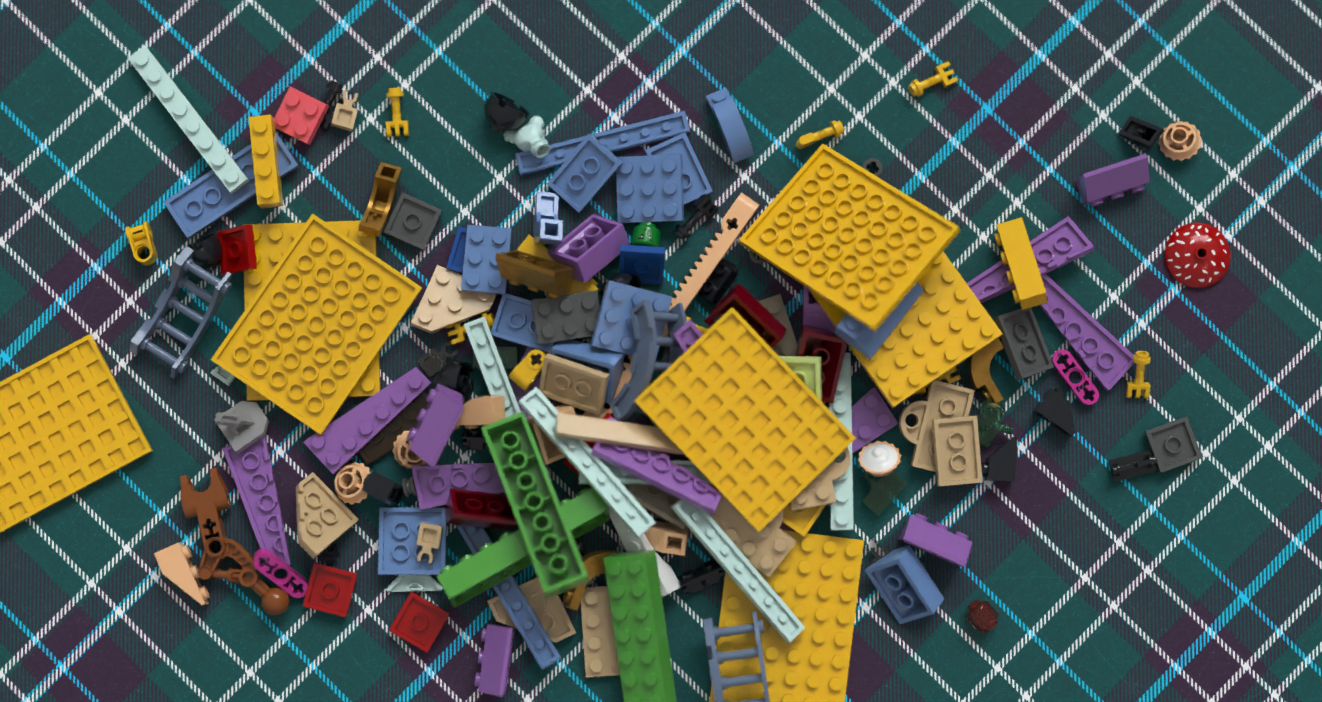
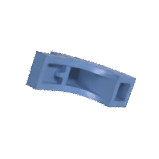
[706,88,754,163]
[533,191,563,245]

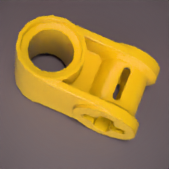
[125,221,157,266]
[508,349,546,391]

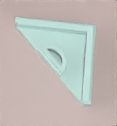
[385,575,443,592]

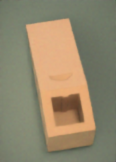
[454,395,506,429]
[644,521,689,556]
[154,542,210,605]

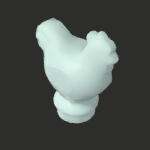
[503,116,550,158]

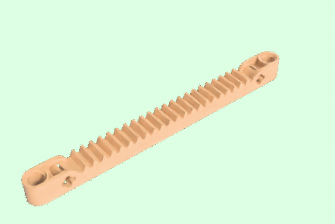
[583,193,760,419]

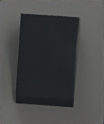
[1118,116,1164,153]

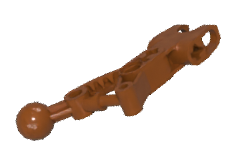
[180,468,290,616]

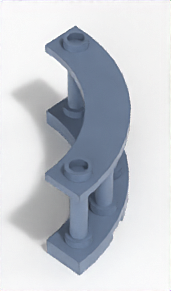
[129,246,232,379]
[610,300,687,424]
[703,612,770,702]

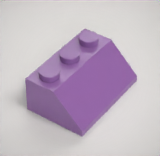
[1075,154,1150,207]
[548,214,630,283]
[407,384,464,467]
[898,513,972,567]
[475,624,515,697]

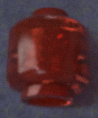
[965,599,999,633]

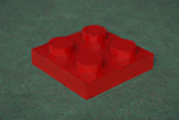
[217,225,257,275]
[303,563,358,617]
[389,591,450,653]

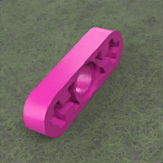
[1051,349,1099,406]
[254,549,308,598]

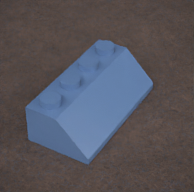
[834,282,924,359]

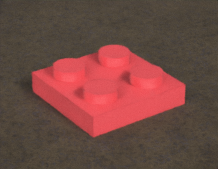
[274,86,329,145]

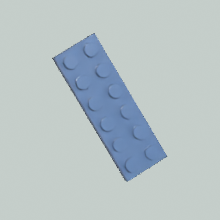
[163,132,299,239]

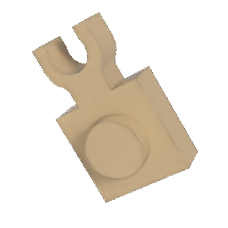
[330,90,358,132]
[416,522,444,564]

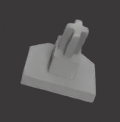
[214,401,269,454]

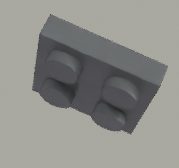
[384,192,443,251]
[1144,416,1202,473]

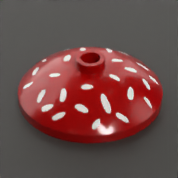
[1164,223,1231,288]

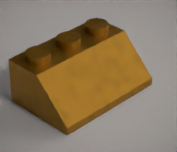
[495,250,575,298]

